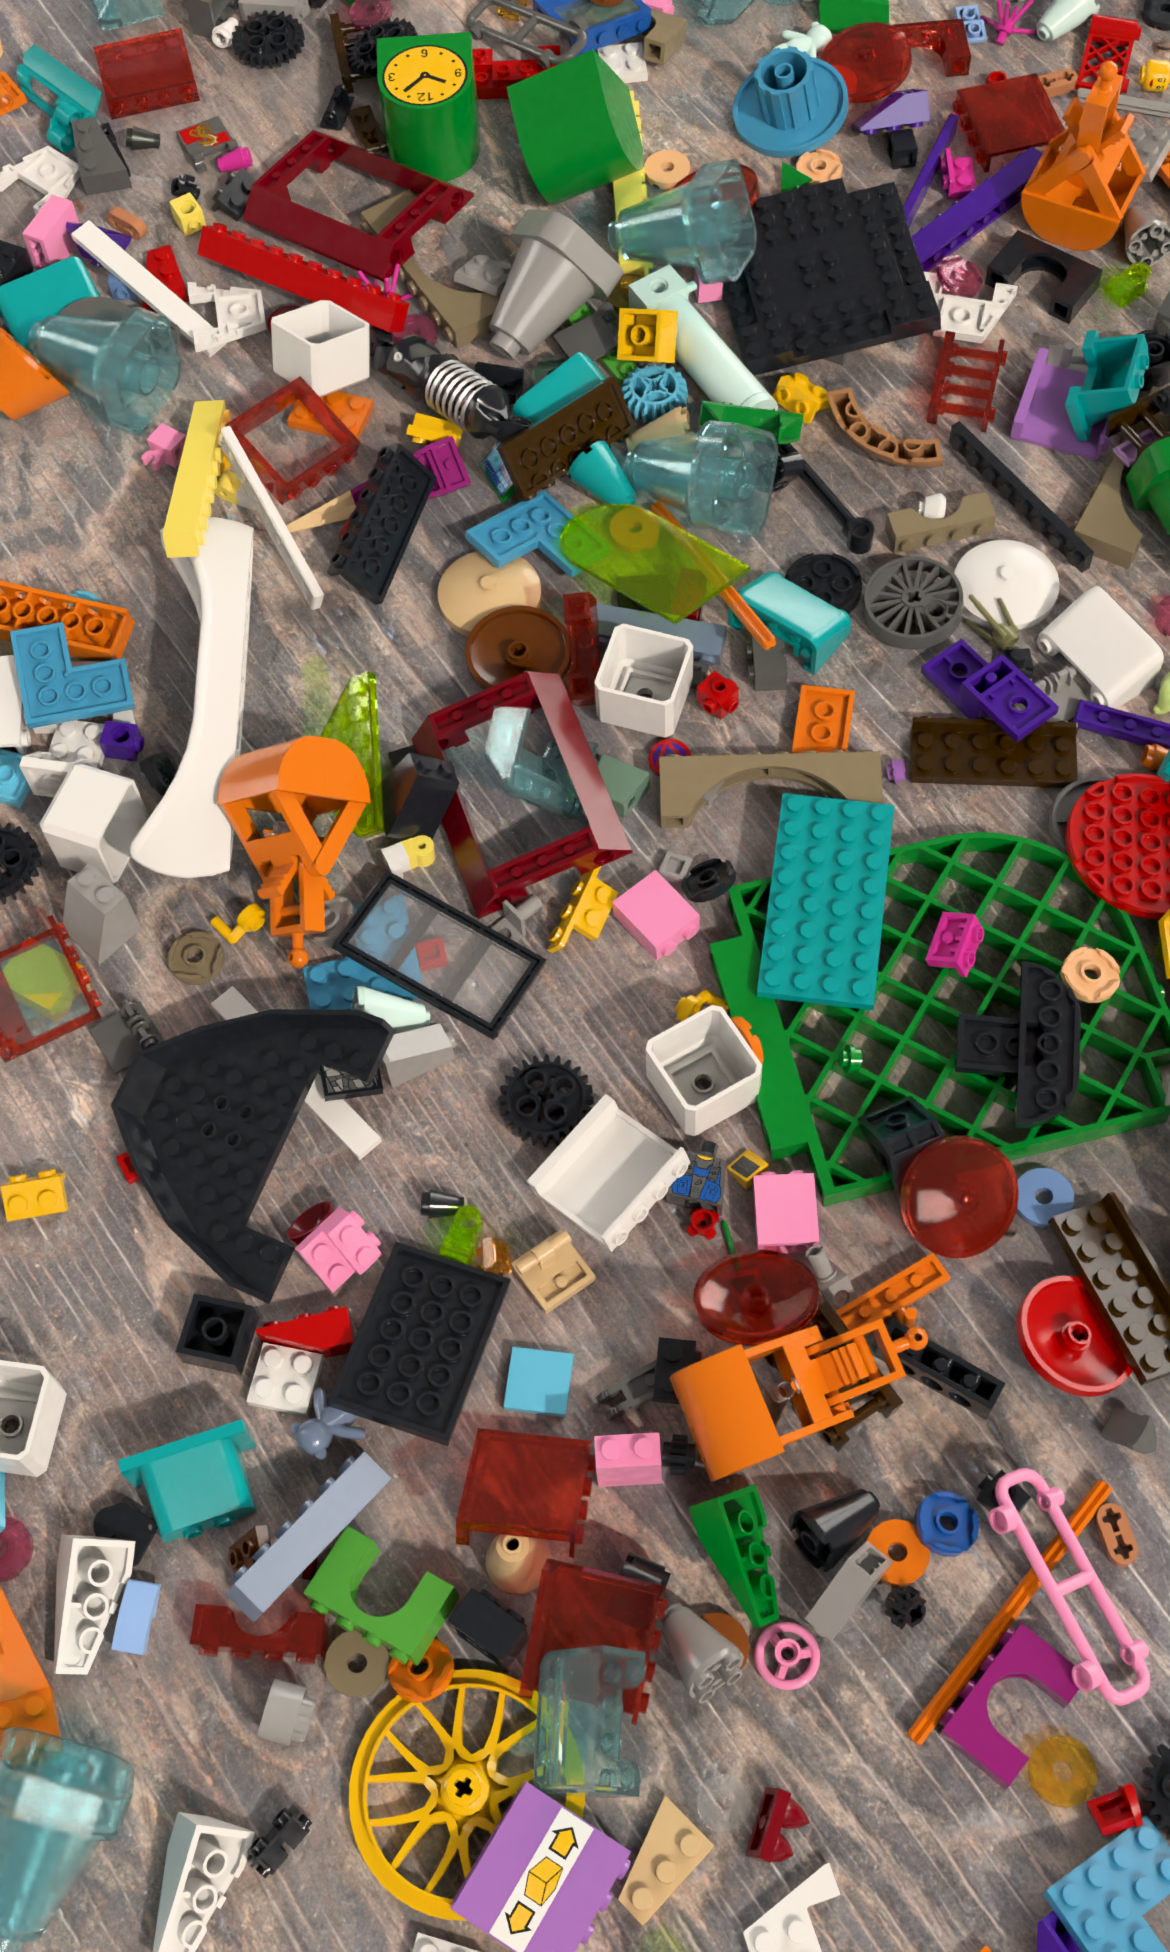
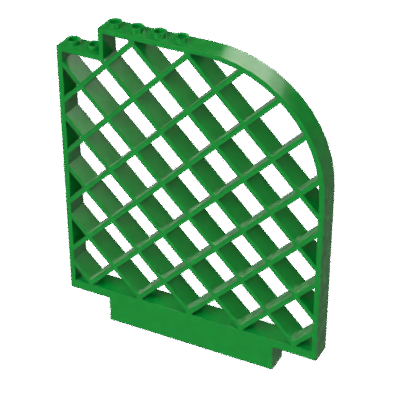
[709,832,1170,1207]

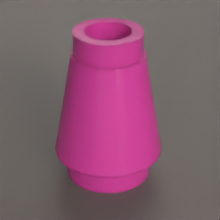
[217,146,253,172]

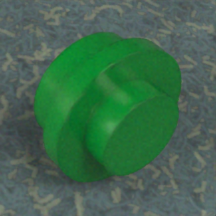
[838,1044,862,1074]

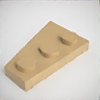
[618,1795,715,1926]

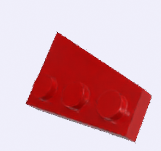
[142,245,189,312]

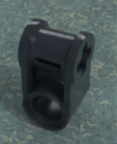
[759,452,805,493]

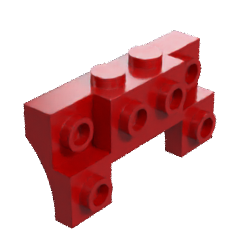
[473,45,561,100]

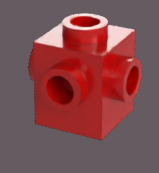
[696,670,739,720]

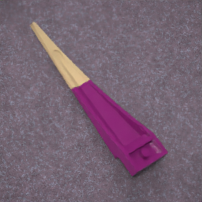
[286,436,471,533]

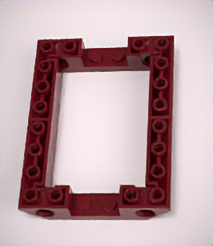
[243,130,474,282]
[412,671,633,919]

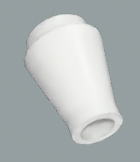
[212,17,239,48]

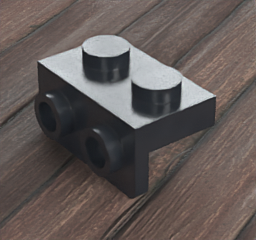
[211,168,257,221]
[474,362,524,405]
[652,1337,702,1404]

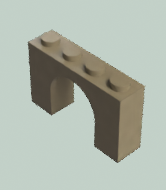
[584,1,687,65]

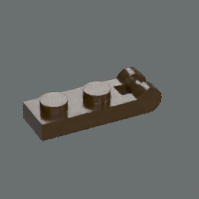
[348,105,388,153]

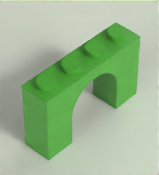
[303,1526,460,1666]

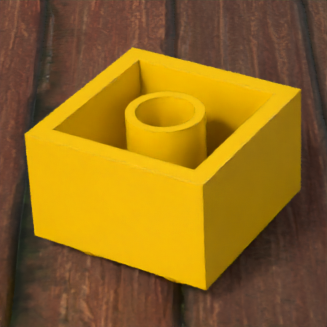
[617,308,678,363]

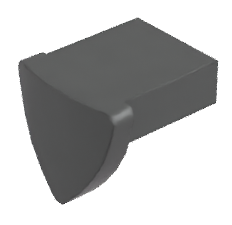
[1101,1407,1157,1454]

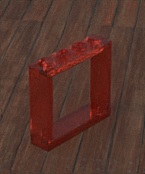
[225,376,361,505]

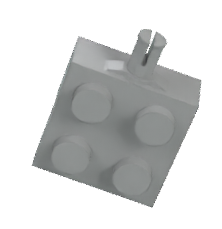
[454,254,512,296]

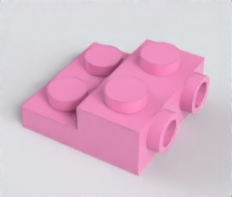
[295,1207,382,1293]

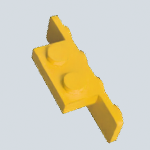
[547,866,619,953]

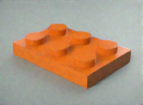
[287,390,374,443]
[792,685,855,753]

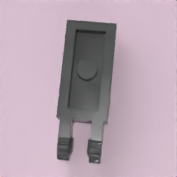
[596,1360,656,1421]

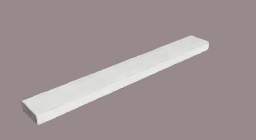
[71,220,227,358]
[219,426,324,610]
[211,986,382,1161]

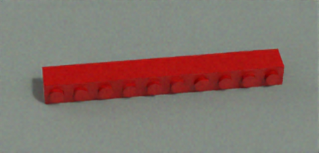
[197,223,410,332]

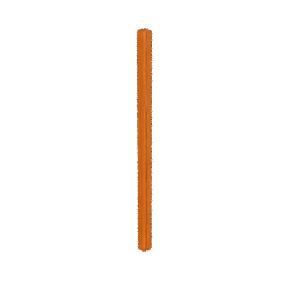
[650,500,776,650]
[907,1479,1112,1746]

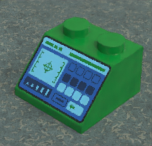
[479,440,516,502]

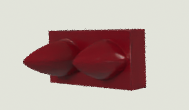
[745,1787,810,1863]

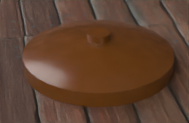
[465,606,572,690]

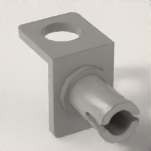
[491,893,543,953]
[803,1245,857,1311]

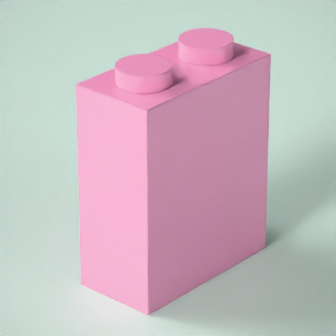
[22,195,79,270]
[612,870,700,961]
[752,1170,820,1255]
[594,1432,662,1487]

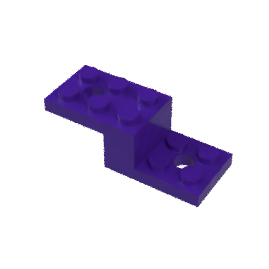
[921,638,1059,742]

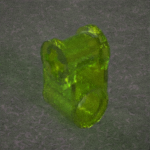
[1103,262,1151,308]
[439,1205,484,1266]

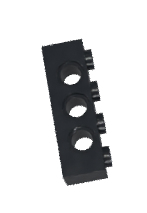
[875,1319,1006,1420]

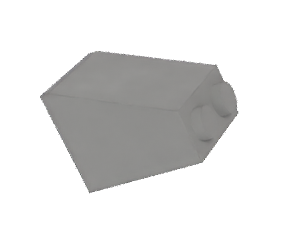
[62,863,141,965]

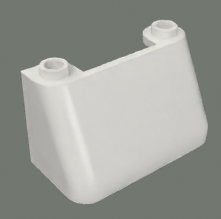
[1036,586,1164,709]

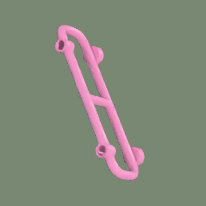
[989,1468,1150,1706]

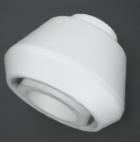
[917,493,946,519]

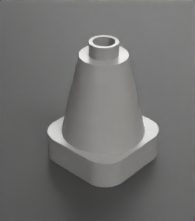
[489,209,624,361]

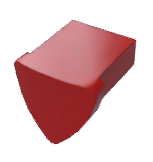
[1087,1783,1143,1837]

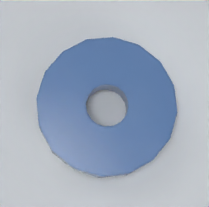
[1013,1168,1074,1228]

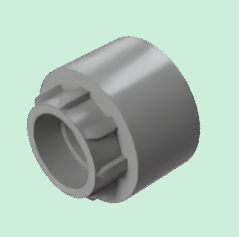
[257,1679,317,1746]

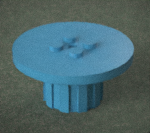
[733,46,849,158]

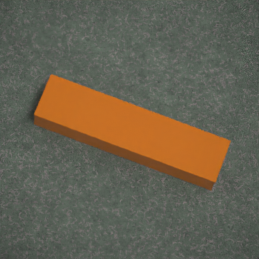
[0,580,135,661]

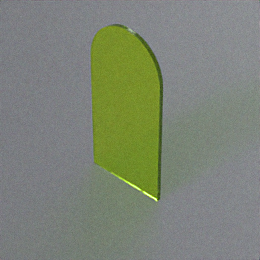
[560,504,751,625]

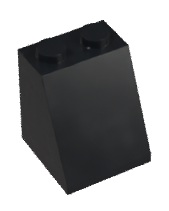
[371,752,460,840]

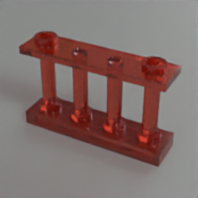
[926,331,1008,433]

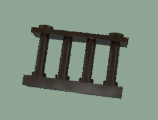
[329,6,389,94]
[1105,385,1170,461]
[765,1300,904,1452]

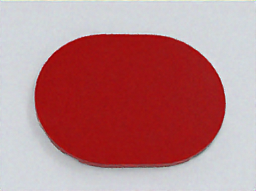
[1065,773,1170,920]

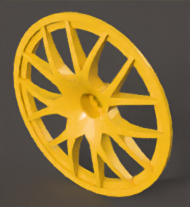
[349,1669,585,1921]

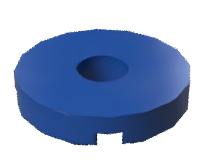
[914,1491,980,1557]

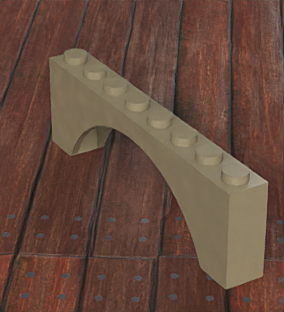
[360,189,499,349]
[1071,386,1170,569]
[659,749,884,828]

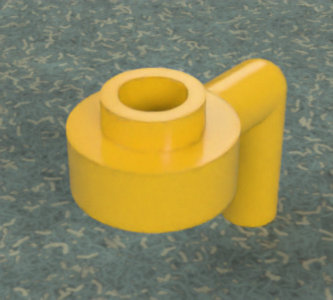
[210,903,266,944]
[675,990,728,1022]

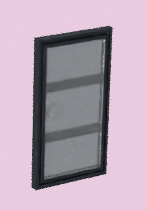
[332,870,547,1040]

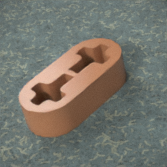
[1034,69,1078,99]
[106,206,148,241]
[1094,1503,1138,1567]

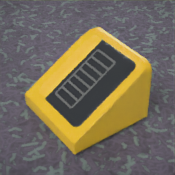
[726,1149,769,1190]

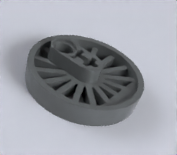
[863,556,964,650]

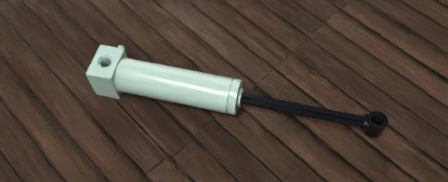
[628,264,874,554]

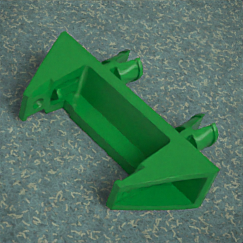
[698,401,804,444]

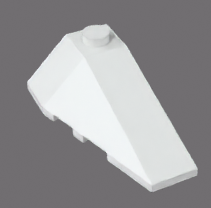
[53,1534,136,1675]
[153,1812,255,1952]

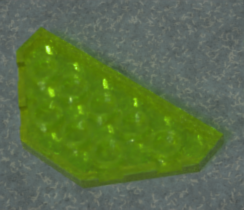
[320,671,384,839]

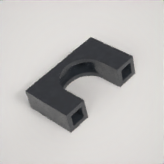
[985,230,1103,324]

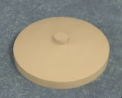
[438,551,542,637]

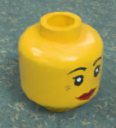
[1139,59,1170,92]

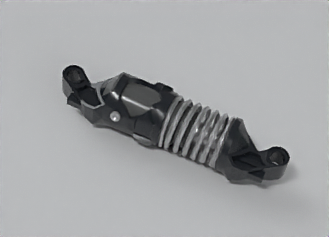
[370,326,533,443]

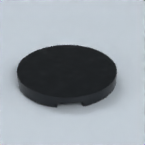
[785,553,862,614]

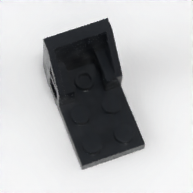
[857,1096,964,1234]

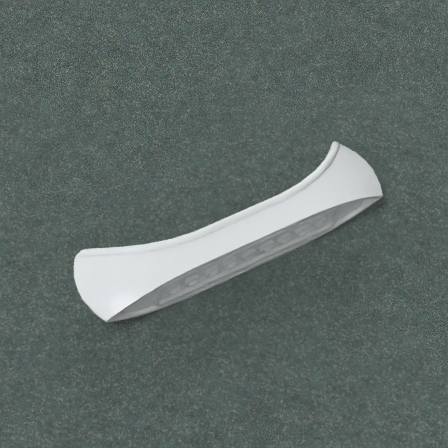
[130,517,254,878]

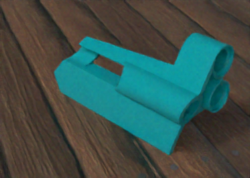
[17,44,102,153]

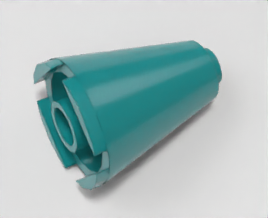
[568,441,636,512]

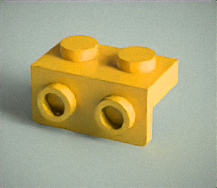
[772,373,830,424]
[406,413,463,450]
[0,1169,68,1222]

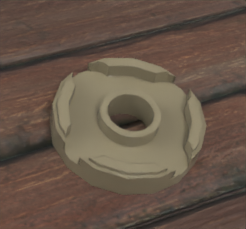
[167,931,225,985]
[324,1629,391,1699]

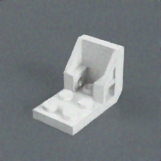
[19,720,105,797]

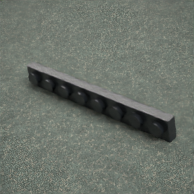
[949,421,1094,573]

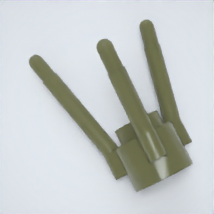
[964,594,1020,651]

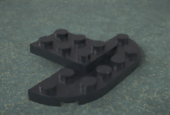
[955,961,1081,1128]

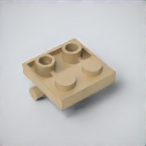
[511,1229,596,1314]

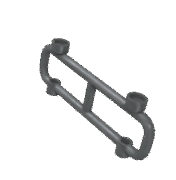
[466,0,589,69]

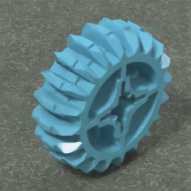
[621,363,688,424]

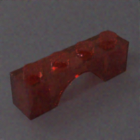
[563,591,600,706]
[189,1604,330,1665]

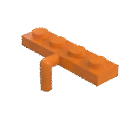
[835,1253,951,1331]

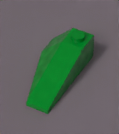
[689,1484,779,1629]

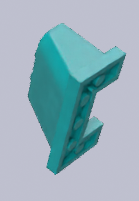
[1065,330,1149,442]
[118,1419,257,1543]

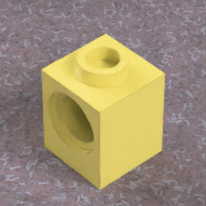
[169,192,206,236]

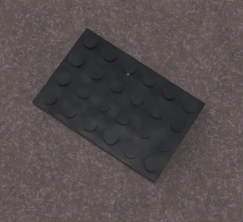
[328,1242,511,1446]

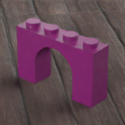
[939,1623,1079,1790]

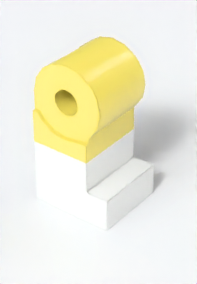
[214,471,264,510]
[381,835,435,879]

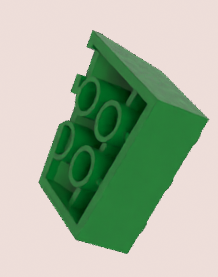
[816,0,889,44]

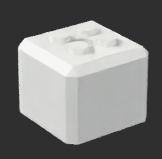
[271,300,370,399]
[594,624,693,738]
[40,763,149,883]
[646,1005,762,1136]
[0,1360,67,1477]

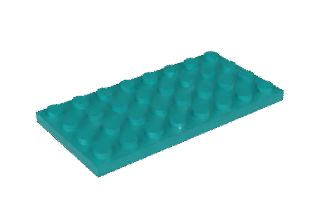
[757,793,895,1010]

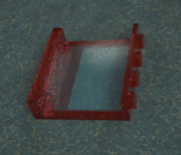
[0,915,102,1063]

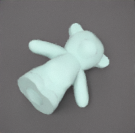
[772,22,836,58]

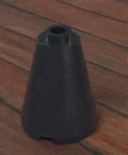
[788,1489,880,1572]

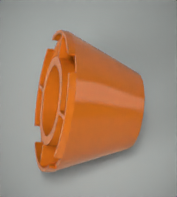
[0,327,71,421]

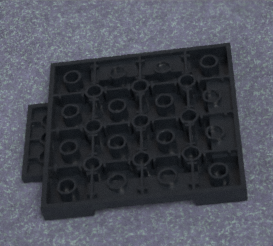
[707,178,941,376]

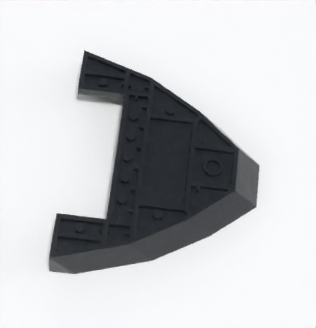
[111,1009,396,1304]

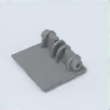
[1034,666,1091,722]

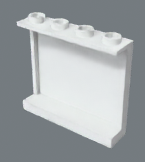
[527,1094,691,1252]

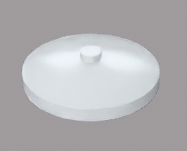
[954,540,1060,630]

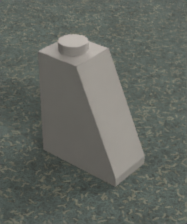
[238,0,310,23]
[380,1023,457,1088]
[805,1541,893,1641]

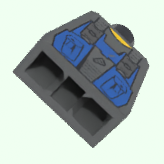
[666,1140,726,1216]

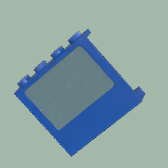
[533,0,651,57]

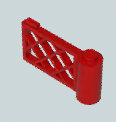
[1075,14,1142,95]

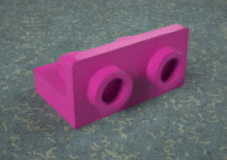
[939,148,977,199]
[925,912,984,977]

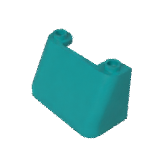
[0,256,101,358]
[513,352,627,424]
[728,571,851,675]

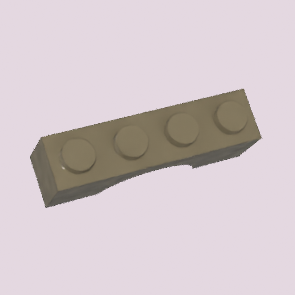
[885,492,996,553]

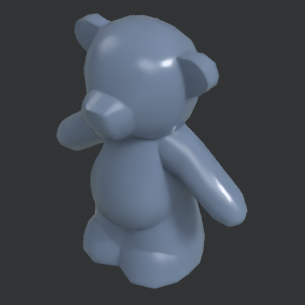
[290,1388,366,1461]

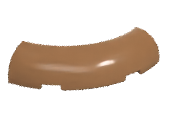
[827,387,943,468]

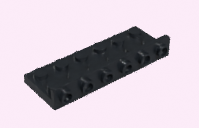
[327,443,437,605]

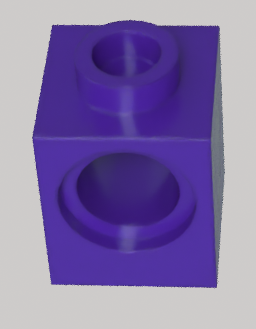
[99,721,144,762]

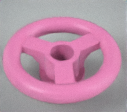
[754,1622,820,1690]

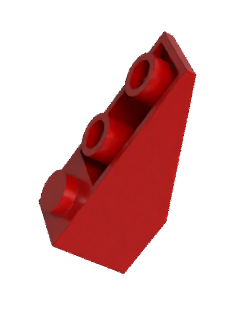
[256,1306,355,1358]

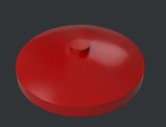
[1016,1275,1132,1397]

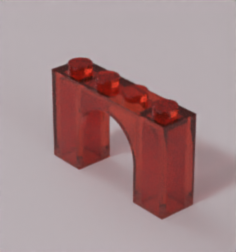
[871,18,971,83]

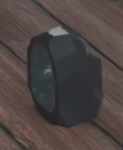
[139,752,178,796]

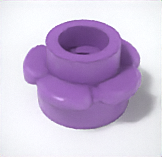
[886,758,906,785]

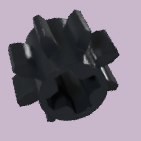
[171,174,200,201]
[662,1434,696,1476]
[885,1585,926,1629]

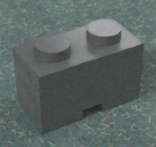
[746,634,788,691]

